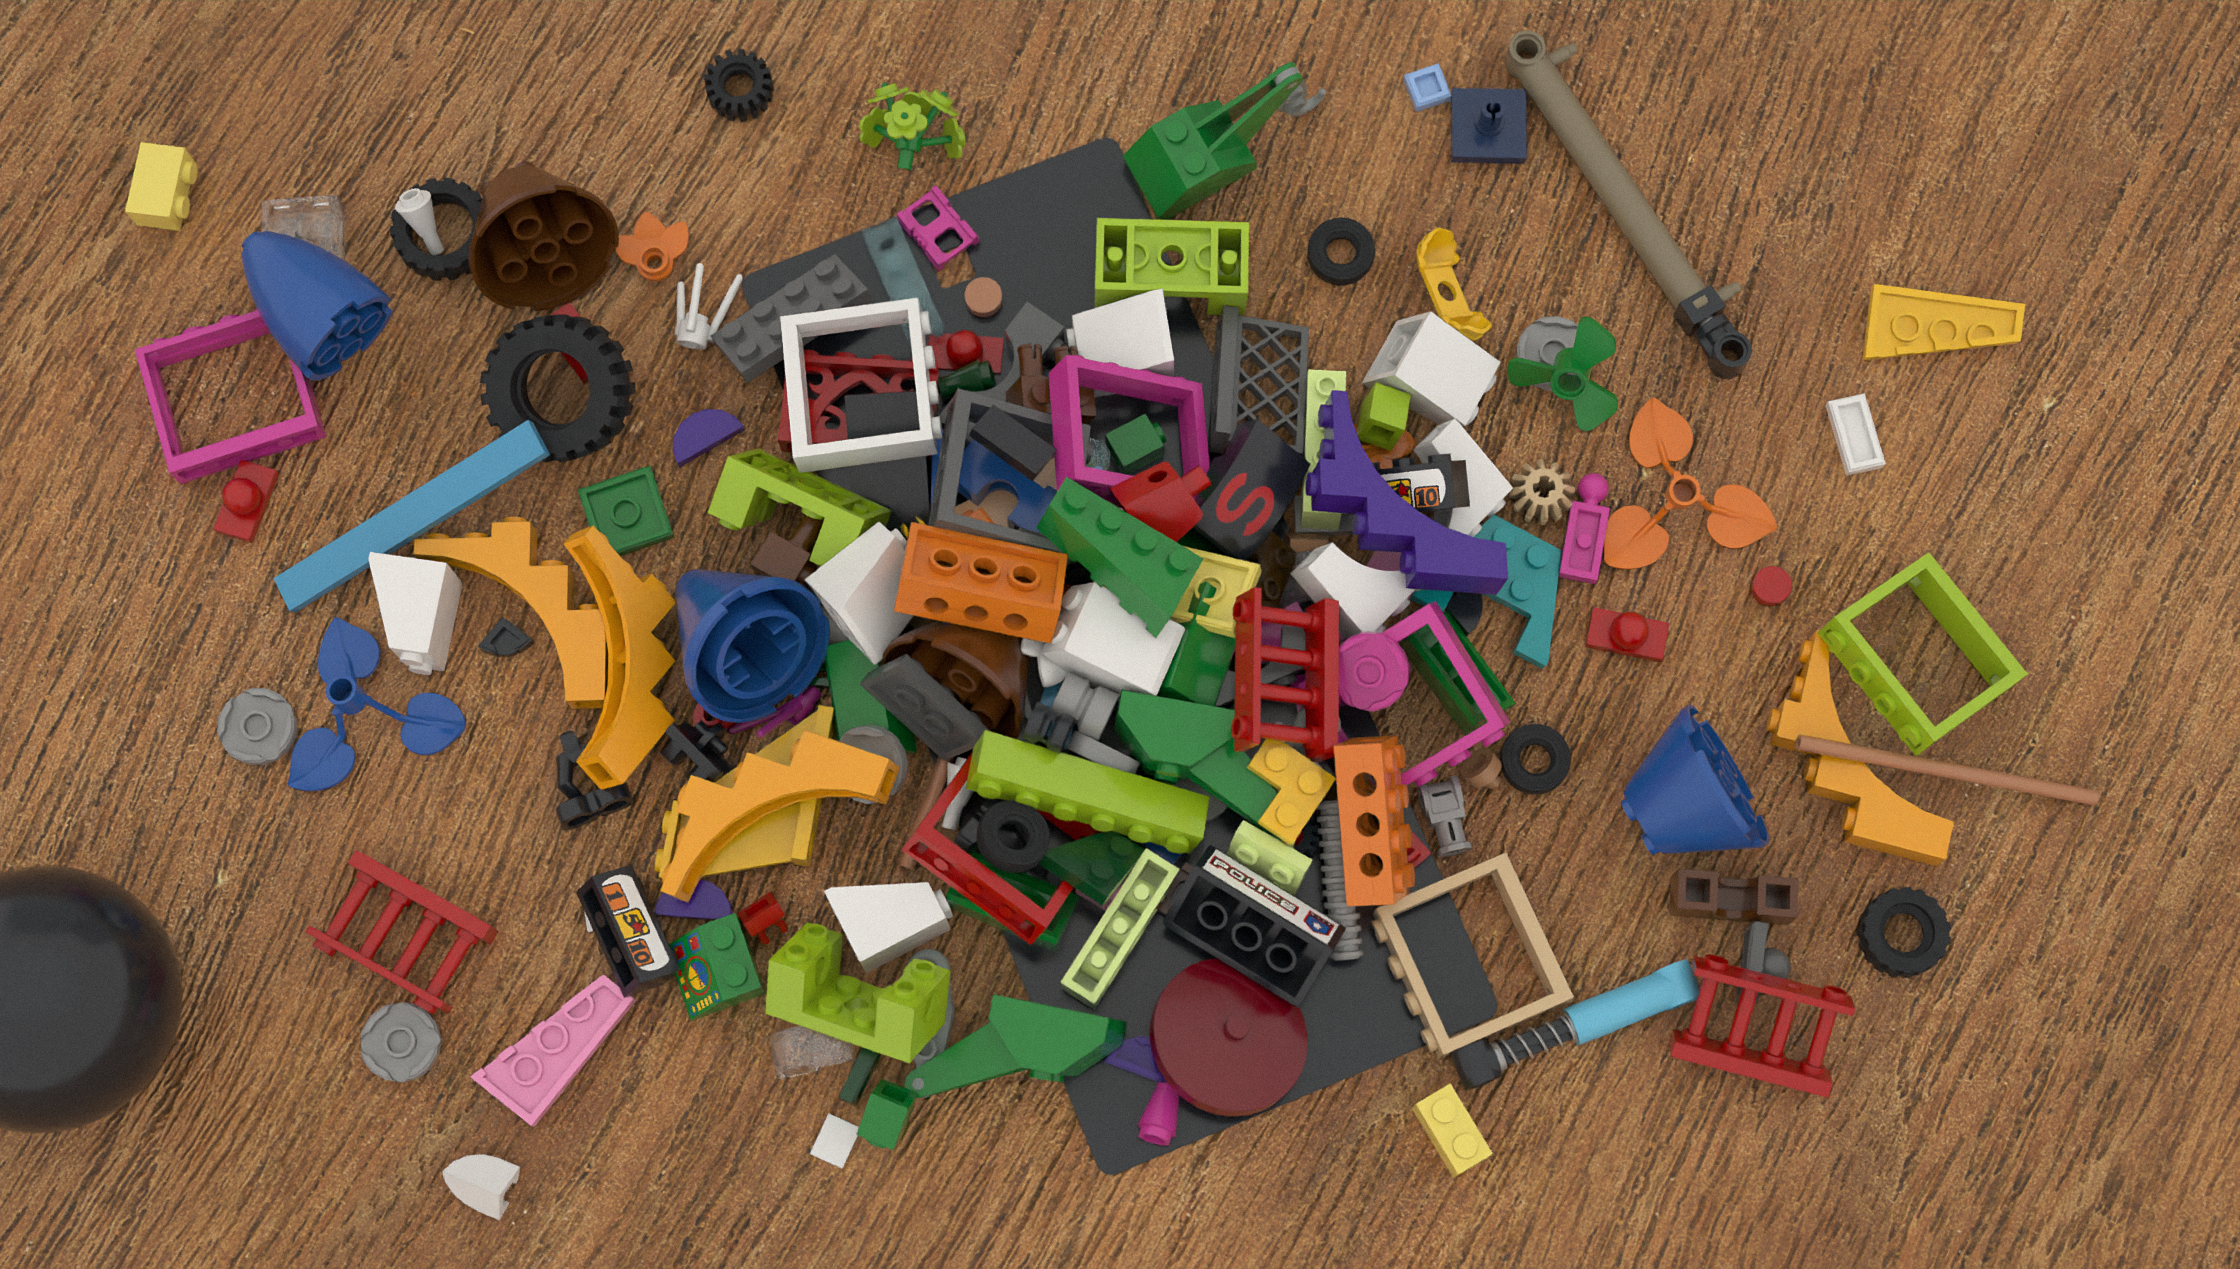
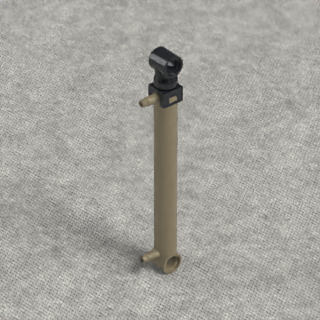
[1505,31,1752,379]

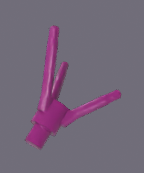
[728,686,821,738]

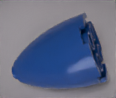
[241,231,393,380]

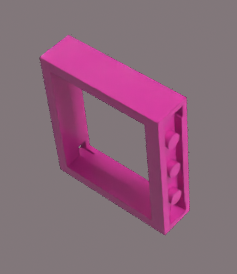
[135,308,327,484]
[1049,355,1210,508]
[1297,601,1510,787]

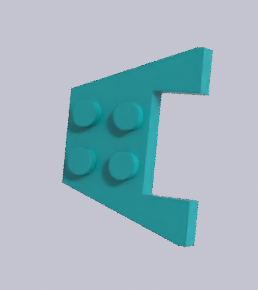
[1410,515,1561,669]

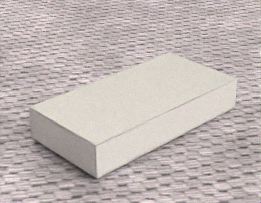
[1825,393,1886,476]

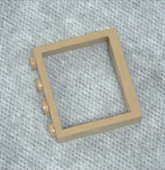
[1371,853,1574,1059]

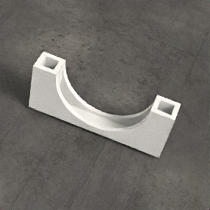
[1291,418,1513,639]

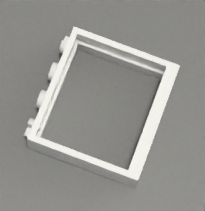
[780,298,943,473]

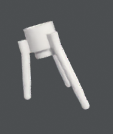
[674,263,743,350]

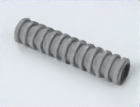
[1316,800,1363,960]

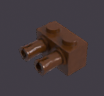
[1006,343,1096,425]
[751,514,824,594]

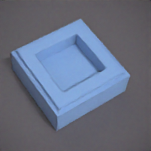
[1403,63,1452,112]

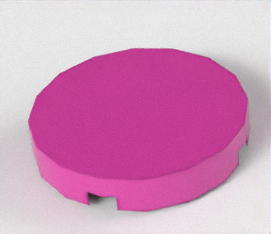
[1339,631,1410,711]

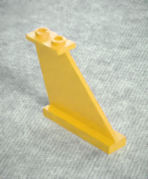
[655,705,835,881]

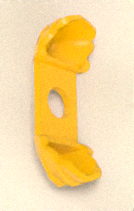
[1416,228,1492,342]

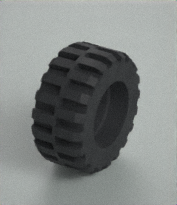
[480,314,635,462]

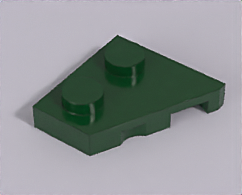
[1039,831,1144,906]

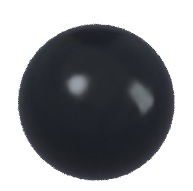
[0,866,183,1133]

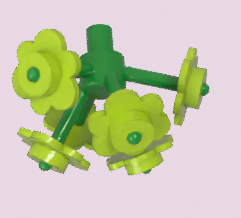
[859,82,965,171]

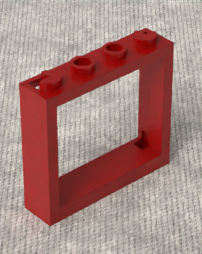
[901,751,1102,945]

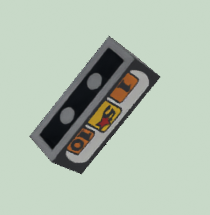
[1348,453,1470,520]
[576,864,680,998]

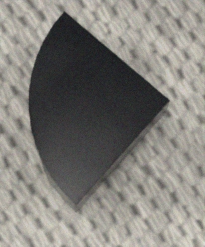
[1445,592,1483,636]
[478,617,535,657]

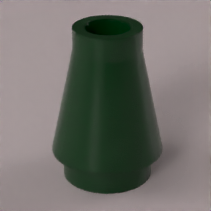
[938,359,997,400]

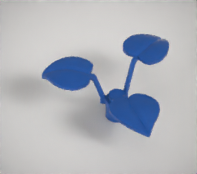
[288,617,466,792]

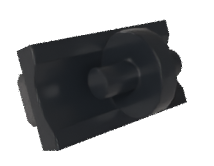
[660,721,734,783]

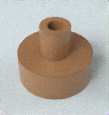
[1460,748,1502,789]

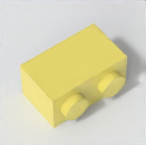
[125,142,197,231]
[1412,1083,1493,1178]

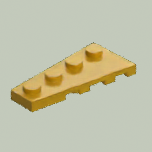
[1862,284,2025,360]

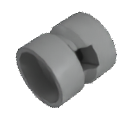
[1051,672,1119,741]

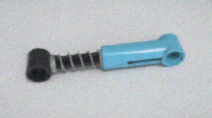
[1450,959,1700,1091]

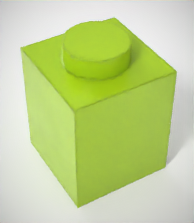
[1357,382,1411,451]

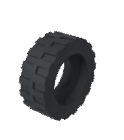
[1857,887,1951,978]

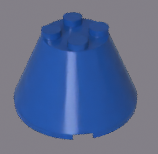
[1621,704,1769,855]

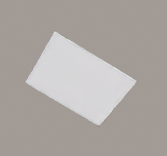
[810,1113,859,1169]

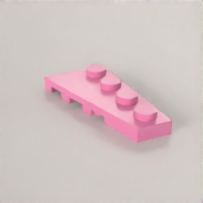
[470,975,636,1127]

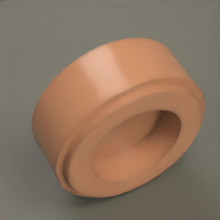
[965,277,1003,317]

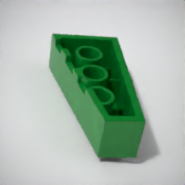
[1036,477,1203,638]

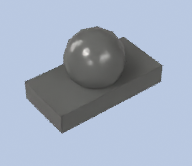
[1736,921,1791,1004]

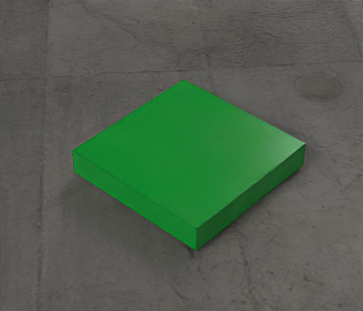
[578,465,675,556]

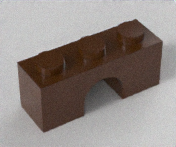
[1669,869,1799,925]

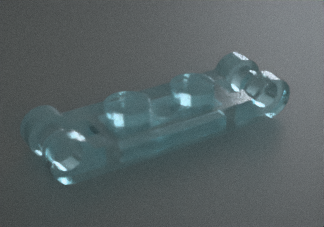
[861,216,946,347]

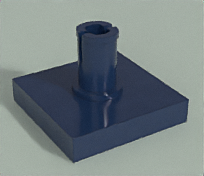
[1451,88,1527,164]

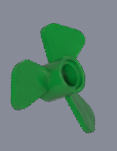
[1507,316,1618,431]

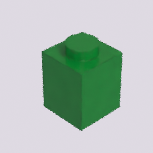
[1105,414,1167,475]
[856,1079,918,1150]

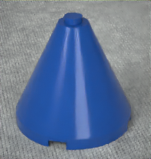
[675,569,830,722]

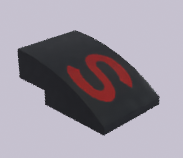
[1193,419,1310,561]

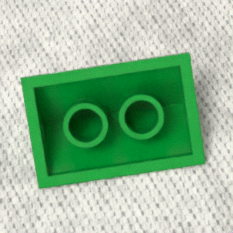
[1157,582,1236,706]
[1399,611,1516,736]
[825,640,917,755]
[945,852,1081,953]

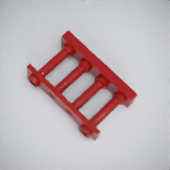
[1231,587,1339,763]
[305,850,498,1015]
[1669,954,1855,1098]

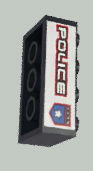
[1162,845,1346,1008]

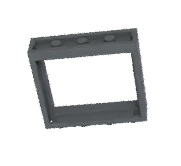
[928,389,1094,567]

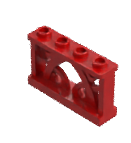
[778,350,940,461]

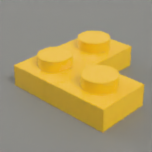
[1246,739,1336,845]

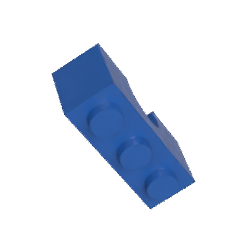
[958,439,1057,534]

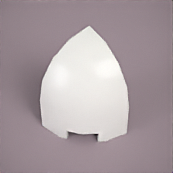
[442,1154,520,1220]

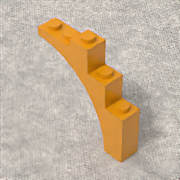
[414,517,608,709]
[563,525,676,790]
[1766,630,1954,866]
[660,730,900,903]

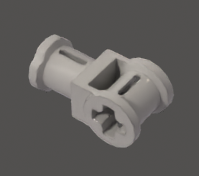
[1417,775,1472,858]

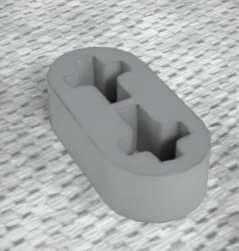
[1066,730,1140,774]

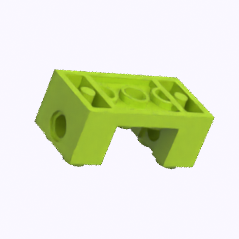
[1094,218,1249,316]
[708,448,892,566]
[765,922,950,1063]

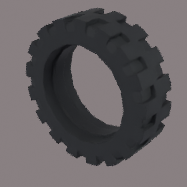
[390,178,482,281]

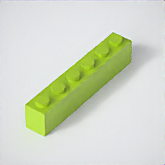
[966,730,1210,854]

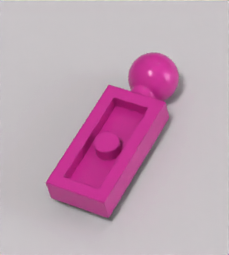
[1558,473,1610,584]

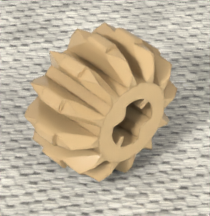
[1508,459,1575,526]

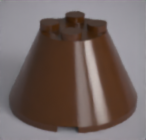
[468,161,619,311]
[881,620,1030,739]

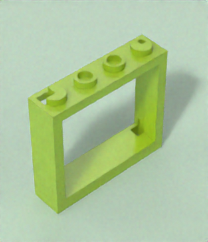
[1817,552,2028,756]

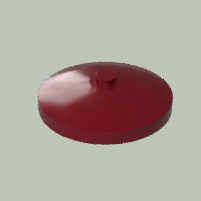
[1149,958,1308,1116]

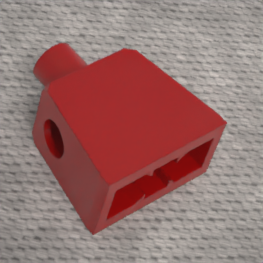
[1110,462,1212,542]

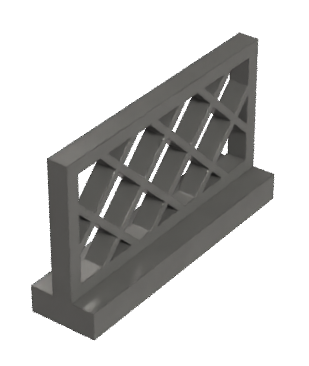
[1208,305,1309,456]

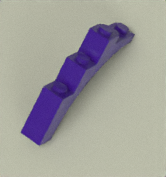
[1305,390,1508,595]

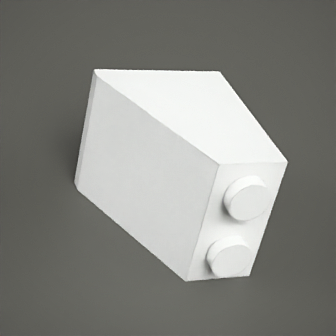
[1066,289,1174,397]
[1362,311,1501,426]
[805,522,914,665]
[368,552,463,675]
[1041,582,1186,701]
[824,882,953,973]

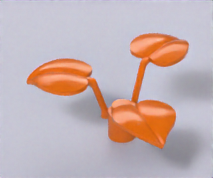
[1604,398,1777,570]

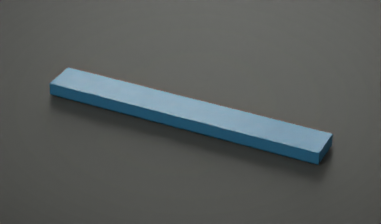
[273,420,550,613]

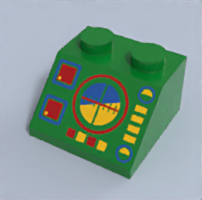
[668,913,767,1021]

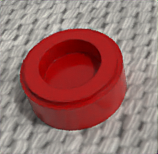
[1751,566,1792,607]

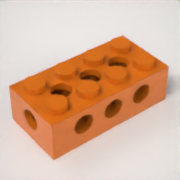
[894,522,1068,643]
[1334,735,1415,906]

